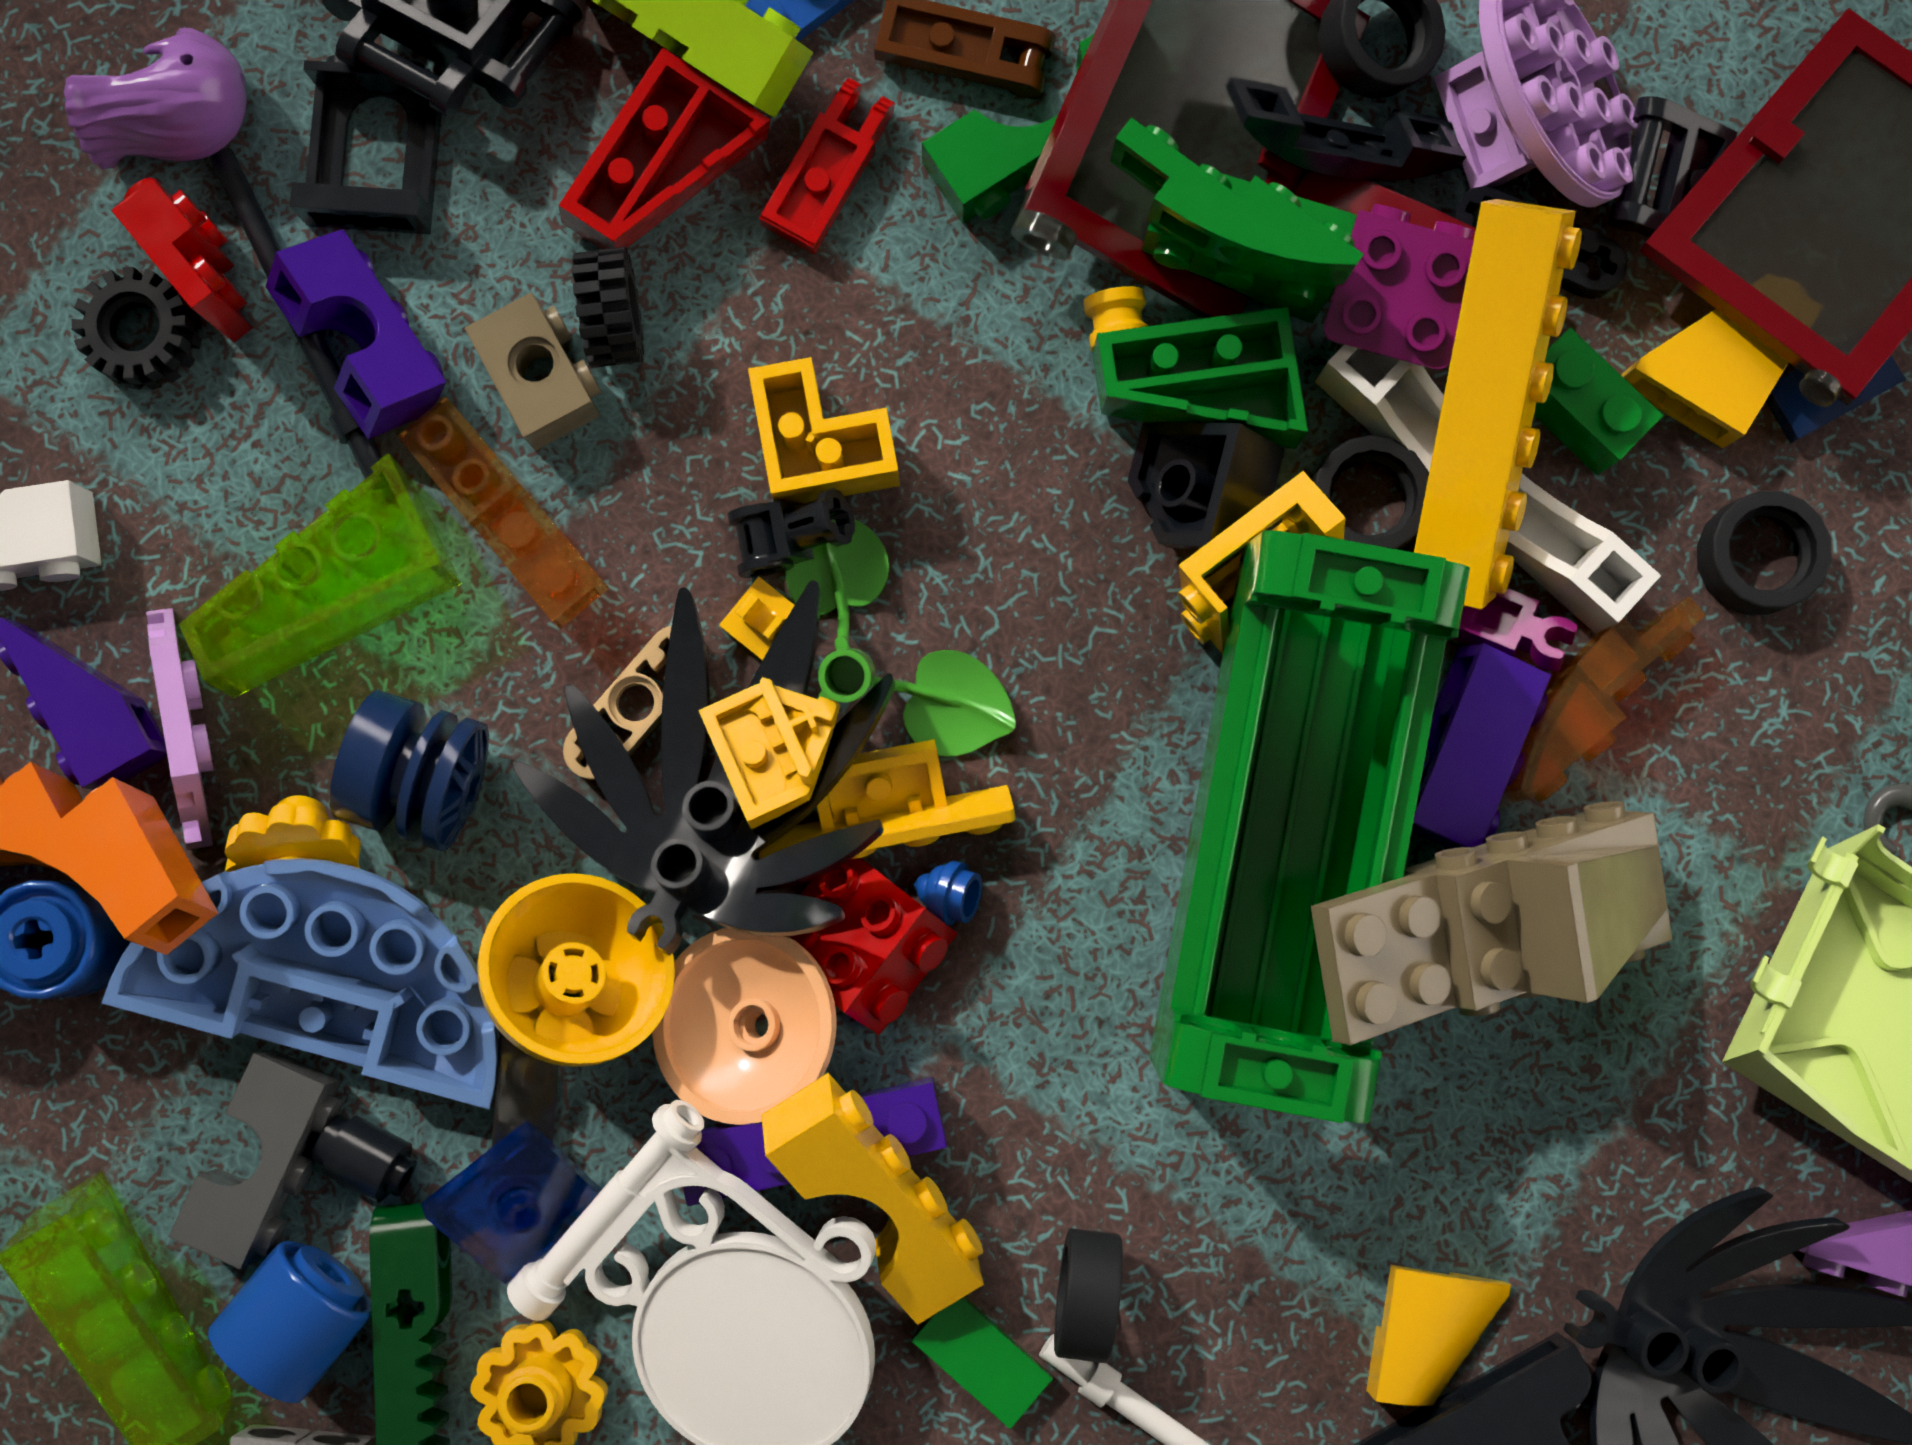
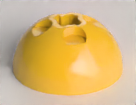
[477,874,675,1067]

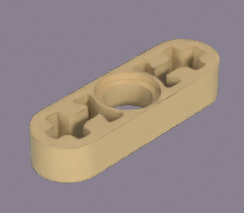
[563,626,708,781]

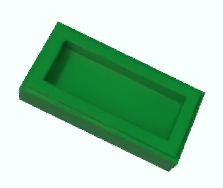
[912,1297,1053,1429]

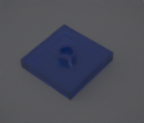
[421,1120,602,1284]

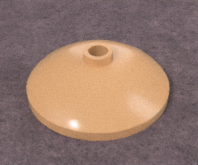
[652,928,837,1125]

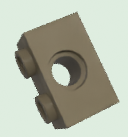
[464,292,602,451]

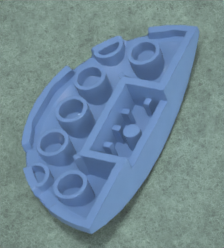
[102,858,499,1109]

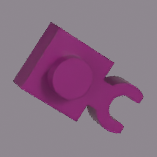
[1453,588,1578,671]

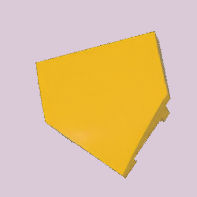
[698,677,840,830]

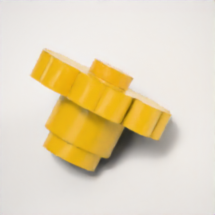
[224,795,361,872]
[470,1319,608,1445]

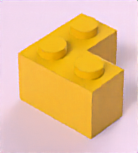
[748,357,900,504]

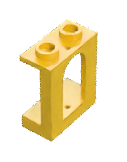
[1178,471,1346,654]

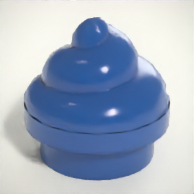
[914,861,982,926]

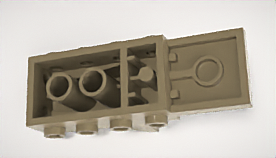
[1311,801,1672,1045]

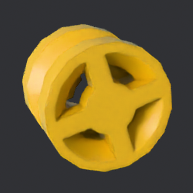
[1083,286,1149,352]

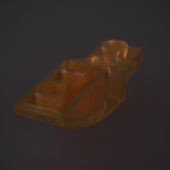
[397,396,609,629]
[1505,596,1706,803]

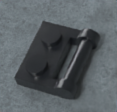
[1608,96,1738,253]

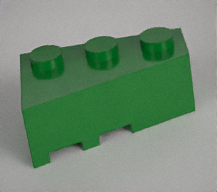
[1092,307,1308,449]

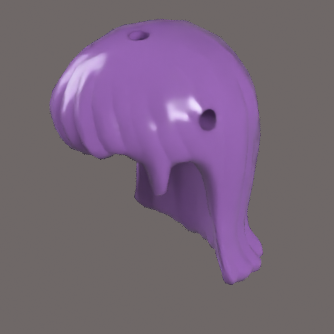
[64,27,247,169]

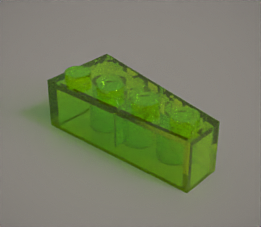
[179,453,462,698]
[0,1171,232,1445]

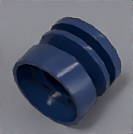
[329,690,490,852]

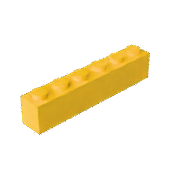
[1414,199,1582,610]

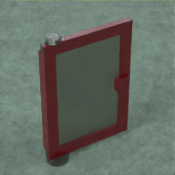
[1011,0,1371,319]
[1639,8,1912,407]

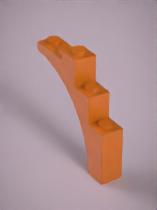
[0,762,218,955]

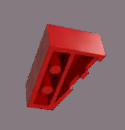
[558,47,771,250]

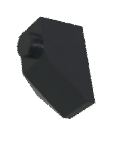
[1127,422,1285,550]

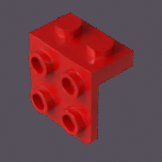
[788,858,958,1035]

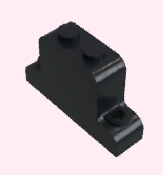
[1354,1332,1591,1445]

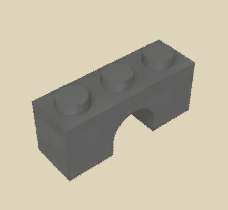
[168,1050,343,1269]

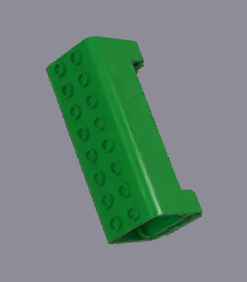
[1149,530,1470,1123]

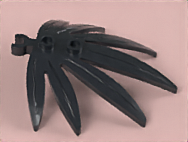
[512,580,896,956]
[1563,1187,1912,1445]

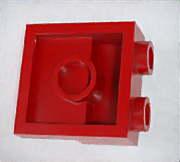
[111,178,254,343]

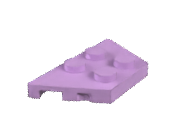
[146,608,214,851]

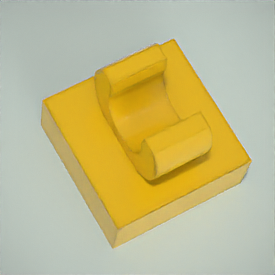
[719,577,794,661]

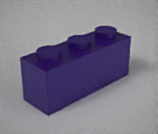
[1412,643,1551,849]

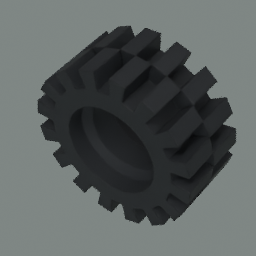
[572,247,644,368]
[71,267,202,390]

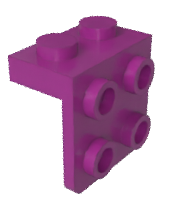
[1324,204,1474,370]

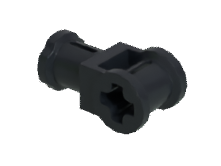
[727,488,855,578]

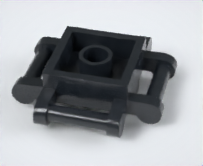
[321,0,583,118]

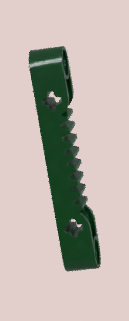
[369,1202,453,1445]

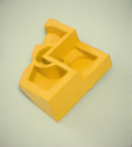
[1366,1264,1511,1406]

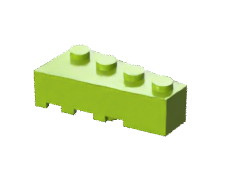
[591,0,814,118]

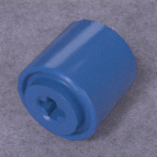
[0,880,131,999]
[208,1241,372,1403]

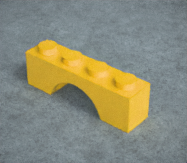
[761,1072,984,1325]

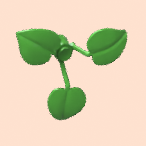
[785,519,1016,757]

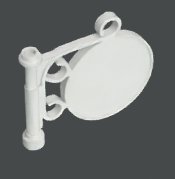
[507,1100,876,1445]

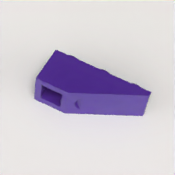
[0,617,167,790]

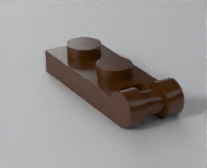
[874,0,1056,99]

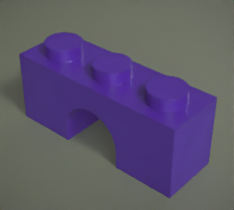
[265,229,446,439]

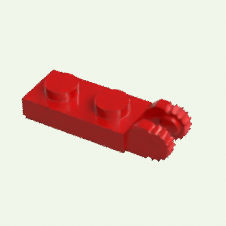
[759,78,895,255]

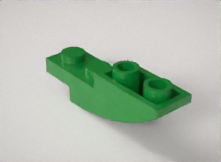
[1110,117,1364,285]

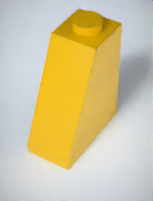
[1621,276,1822,448]

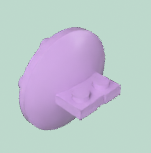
[1434,0,1638,207]

